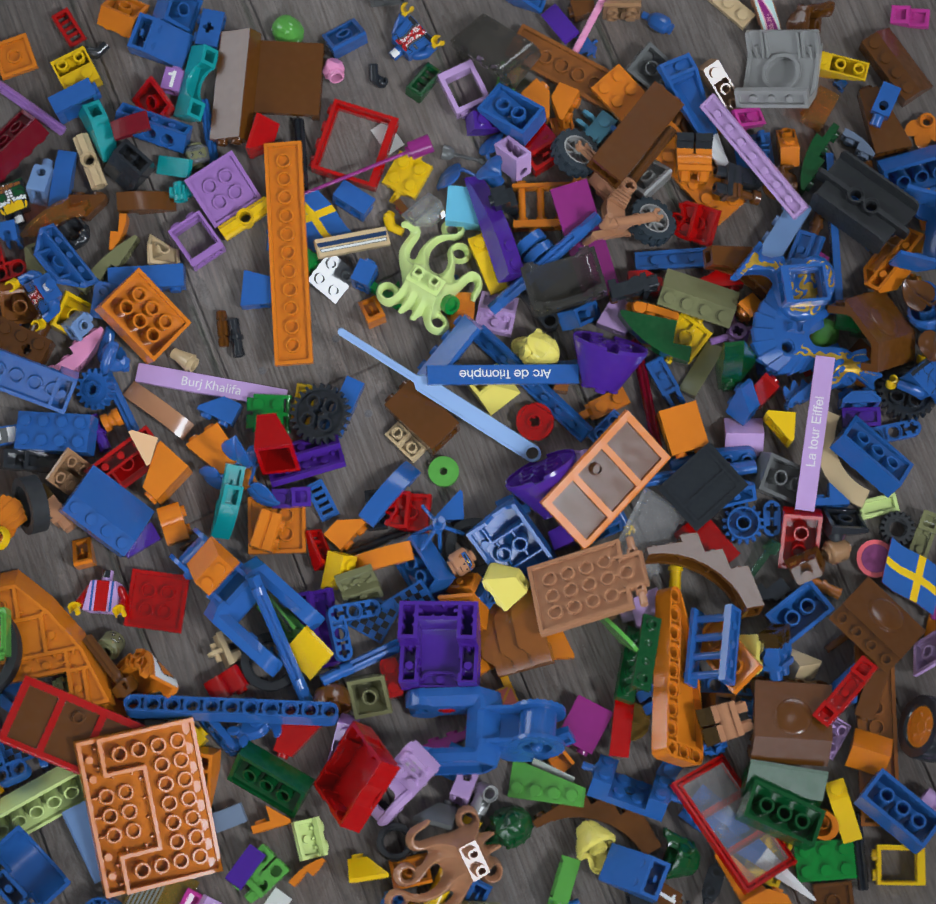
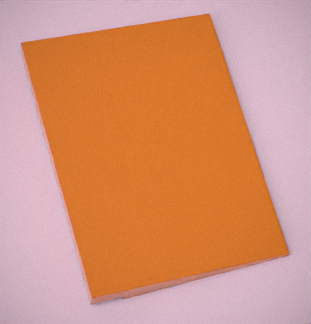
[73,717,223,898]

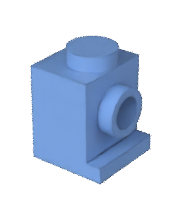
[61,310,94,341]

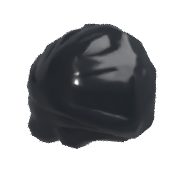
[58,217,90,250]

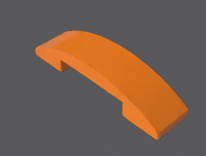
[355,541,415,571]

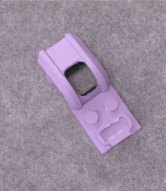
[371,740,441,826]

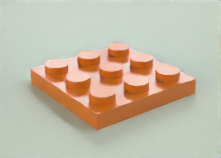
[248,497,307,555]

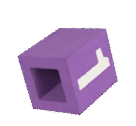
[160,66,185,97]

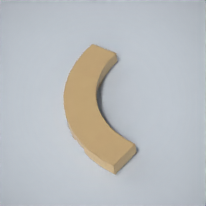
[821,411,870,509]

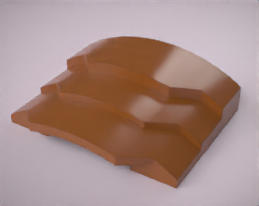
[481,589,555,678]

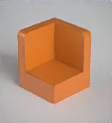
[547,750,575,772]

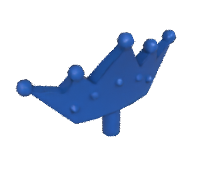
[575,36,598,58]

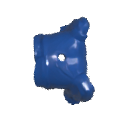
[97,326,130,374]

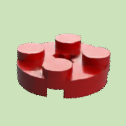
[516,403,554,441]

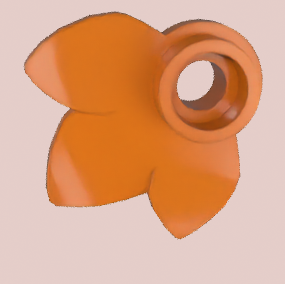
[904,113,936,149]

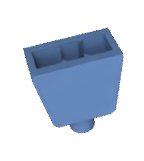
[26,158,54,207]

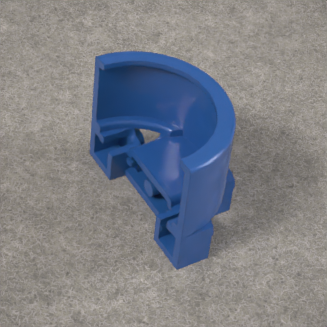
[0,825,71,904]

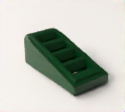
[405,62,442,104]

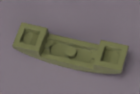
[909,509,936,558]

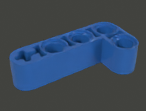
[0,742,32,788]

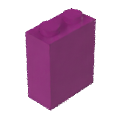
[561,695,613,757]

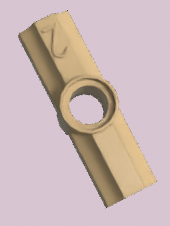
[72,133,108,191]

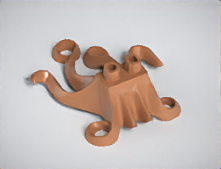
[384,805,503,904]

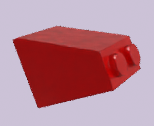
[254,413,301,475]

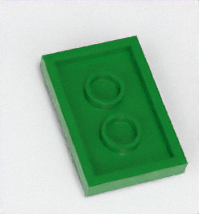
[793,839,857,883]

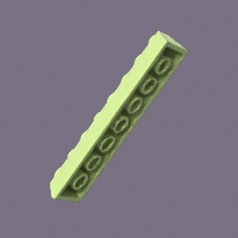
[0,766,85,841]

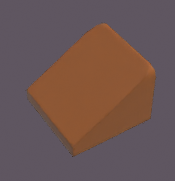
[553,384,569,395]

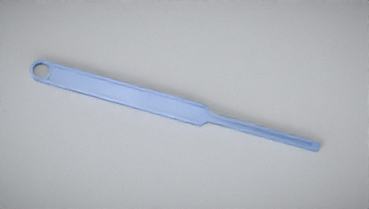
[338,328,541,462]

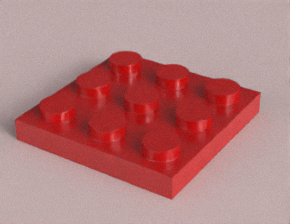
[123,568,190,634]

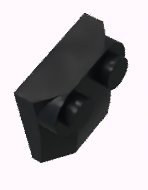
[821,507,869,542]

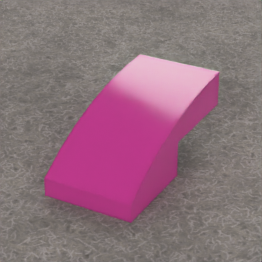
[890,5,931,29]

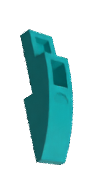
[210,463,246,540]

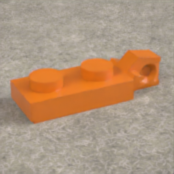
[578,386,631,421]

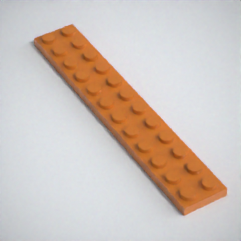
[264,141,314,367]

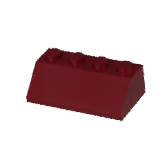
[0,109,49,183]

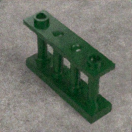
[614,613,662,705]

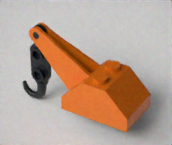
[686,853,792,904]

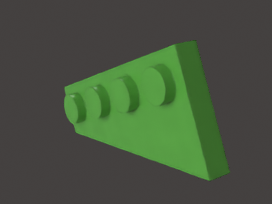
[507,762,586,808]

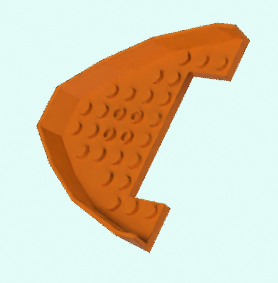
[0,569,116,706]

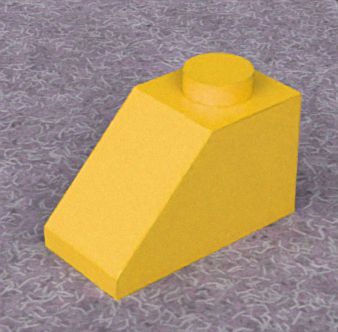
[321,551,357,590]

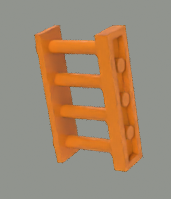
[512,179,574,232]

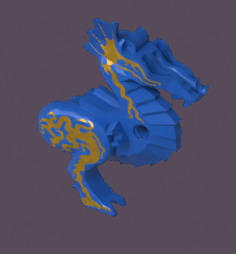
[730,241,882,411]

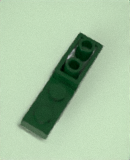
[799,122,840,195]

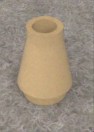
[170,348,199,372]

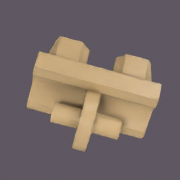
[207,631,242,669]

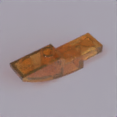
[20,197,91,238]

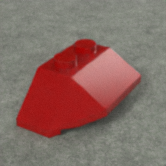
[84,425,157,489]

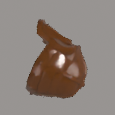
[786,0,835,33]

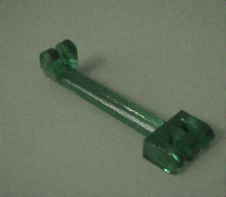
[750,538,781,578]

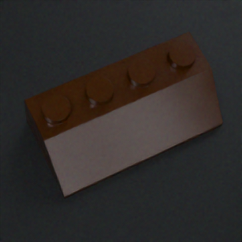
[859,28,933,108]

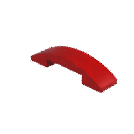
[812,655,878,728]

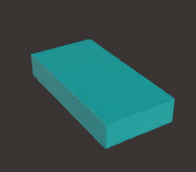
[156,155,193,178]

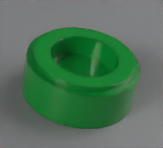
[441,294,460,315]

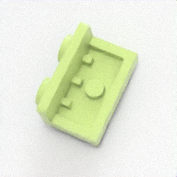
[291,816,329,862]

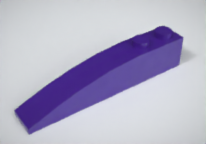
[464,176,525,283]

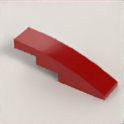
[609,700,635,758]

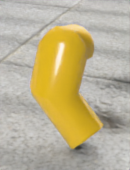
[383,210,405,237]

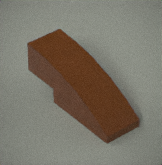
[116,191,177,215]

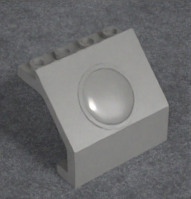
[734,29,823,108]

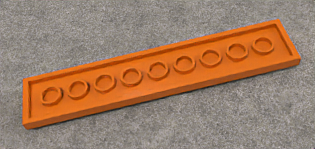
[591,64,746,227]

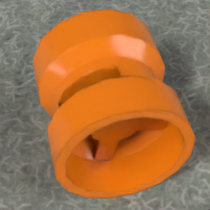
[99,407,124,433]

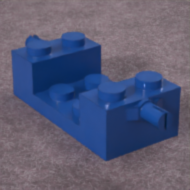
[581,754,682,822]

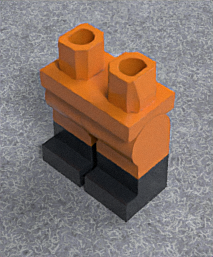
[675,132,714,184]

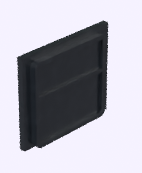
[657,442,748,532]

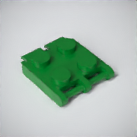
[246,394,292,434]

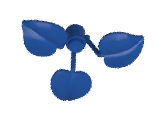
[437,132,504,191]
[199,435,281,507]

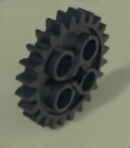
[876,361,936,422]
[289,383,352,446]

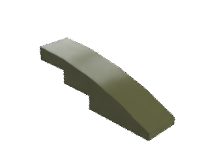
[77,235,141,296]

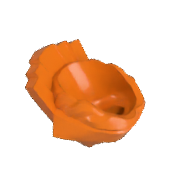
[0,495,28,542]

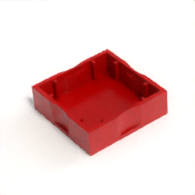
[313,720,400,833]

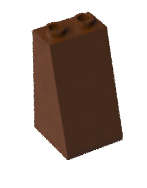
[384,380,460,456]

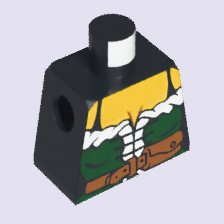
[0,178,31,226]

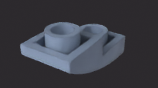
[840,128,875,161]
[212,802,248,833]

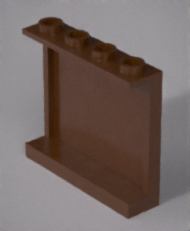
[253,40,325,121]

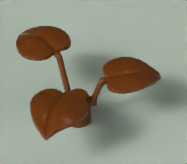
[902,279,936,362]

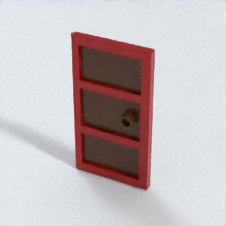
[0,675,146,775]

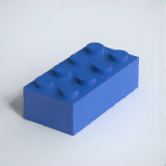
[14,411,99,457]
[853,768,936,855]

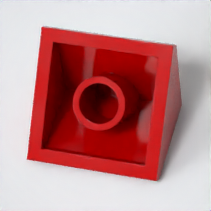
[132,76,175,118]

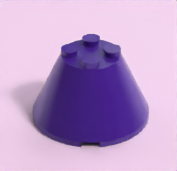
[573,330,648,394]
[505,449,576,520]

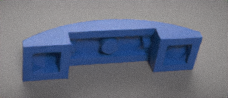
[358,461,421,528]

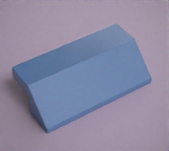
[61,801,101,884]

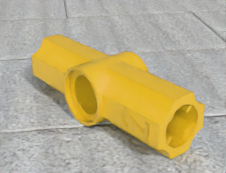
[217,196,267,241]

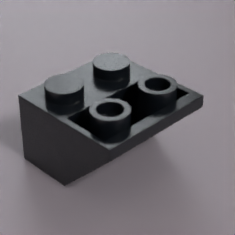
[103,138,156,192]

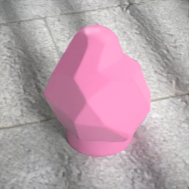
[322,58,345,83]

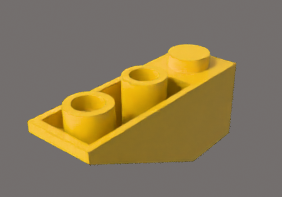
[819,51,870,81]

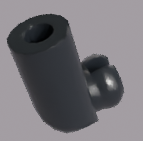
[84,41,110,59]
[369,63,388,88]

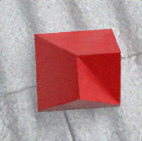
[245,113,280,159]

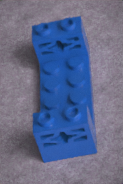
[0,348,79,414]

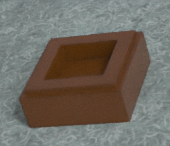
[393,198,411,221]

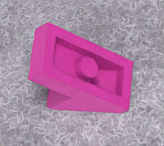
[731,108,766,131]

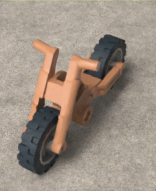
[550,128,676,247]

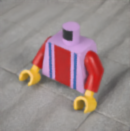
[67,570,130,618]

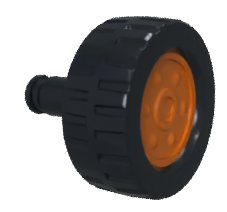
[898,695,936,763]

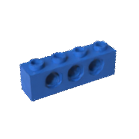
[115,102,193,154]

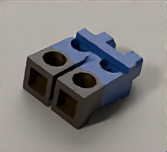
[758,624,794,681]

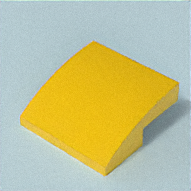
[290,626,334,680]

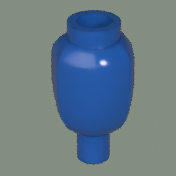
[641,11,674,34]

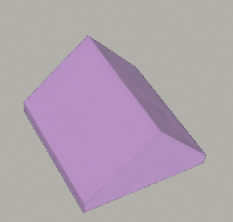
[724,418,764,456]
[913,630,936,677]

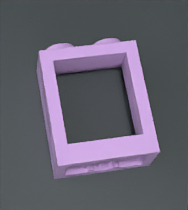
[437,59,489,119]

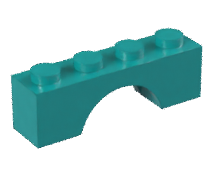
[173,44,219,123]

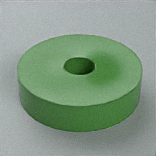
[428,456,459,488]

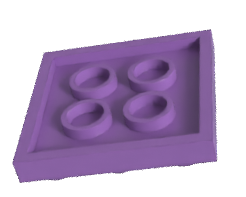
[184,150,262,229]

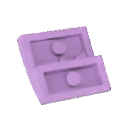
[475,291,519,338]

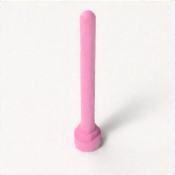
[572,0,607,53]

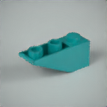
[78,99,117,163]

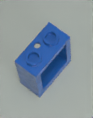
[48,78,103,124]
[775,262,832,308]

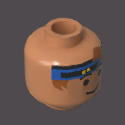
[446,547,477,576]

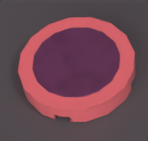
[856,539,889,578]

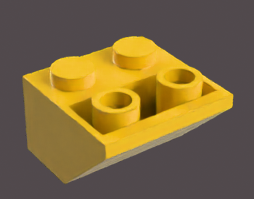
[50,46,103,89]

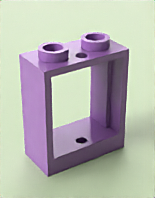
[168,210,226,272]

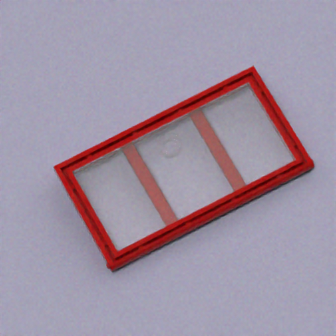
[670,754,798,895]

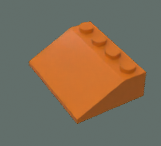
[94,268,192,364]

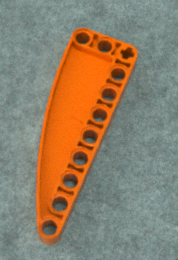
[651,586,704,767]

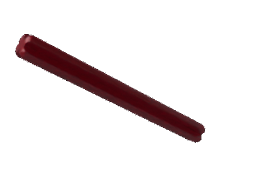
[631,339,662,447]

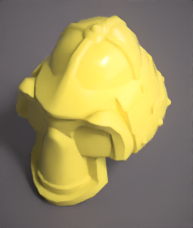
[511,328,560,365]
[575,820,616,874]

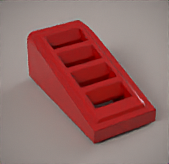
[51,7,87,49]
[304,529,331,571]

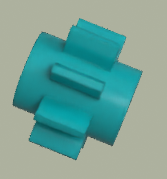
[169,181,192,203]

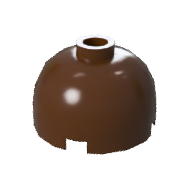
[313,681,351,715]

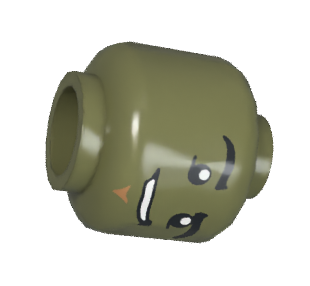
[98,631,126,660]

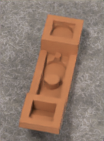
[123,381,195,440]

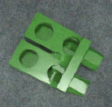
[233,843,291,903]

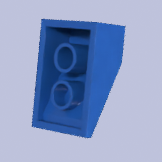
[477,82,546,147]

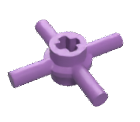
[709,314,753,345]

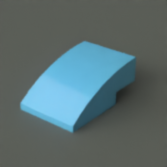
[445,185,481,231]

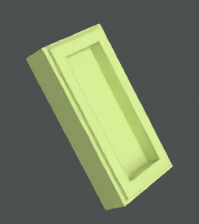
[858,492,900,520]

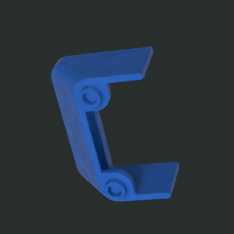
[889,184,936,272]

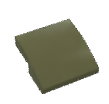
[334,564,384,607]

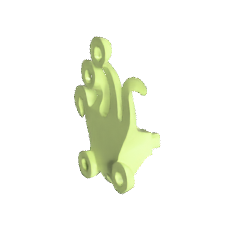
[376,220,483,335]

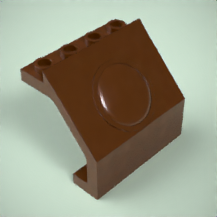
[827,291,916,372]
[829,576,926,674]
[747,676,833,767]

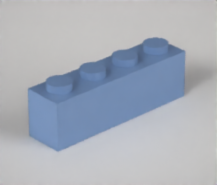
[762,205,812,257]

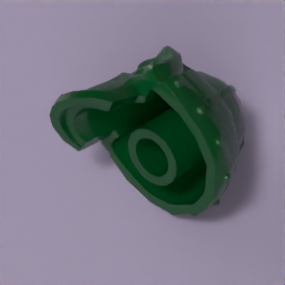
[485,805,534,850]
[662,827,701,880]

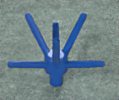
[413,504,465,554]

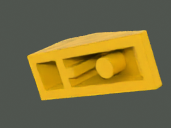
[468,233,508,296]
[826,778,863,844]

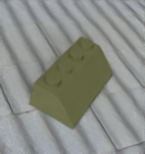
[655,268,740,329]

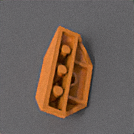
[863,228,925,293]

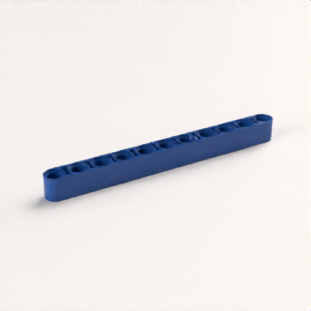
[124,694,339,726]

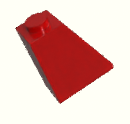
[273,710,323,760]

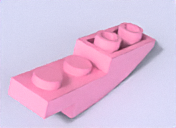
[48,327,105,372]

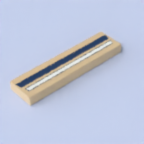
[313,226,391,259]

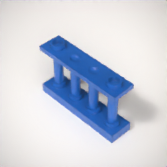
[683,604,742,688]

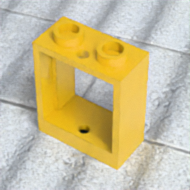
[871,845,926,886]

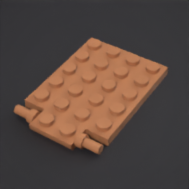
[527,536,650,638]

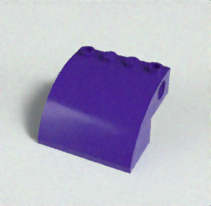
[397,601,481,690]

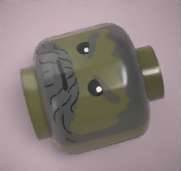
[184,142,210,171]

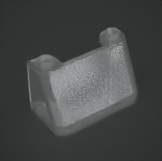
[619,487,685,580]

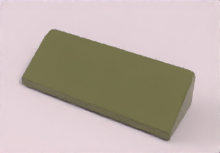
[679,341,722,399]

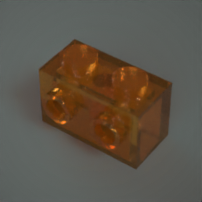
[800,85,840,133]

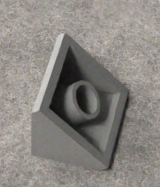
[634,160,672,199]

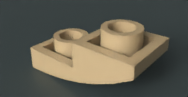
[384,421,427,464]

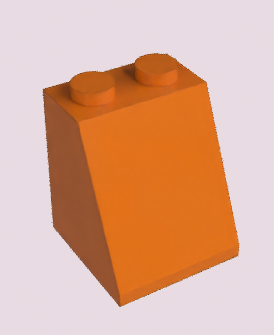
[656,400,708,459]
[143,441,193,506]

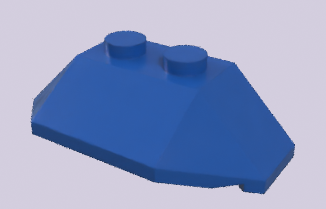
[33,223,99,288]

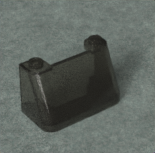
[520,245,608,318]

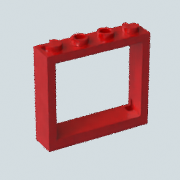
[309,99,399,193]

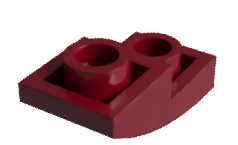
[110,110,151,141]

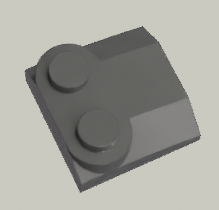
[625,42,670,90]

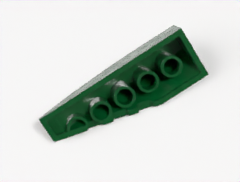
[715,341,756,392]

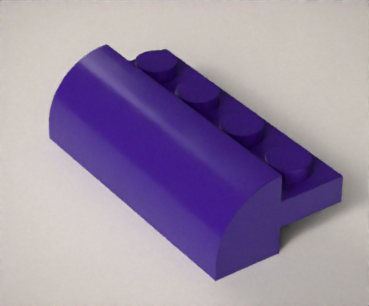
[269,435,346,488]
[295,588,344,670]

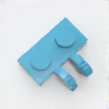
[574,109,617,146]

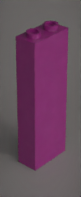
[550,178,618,302]

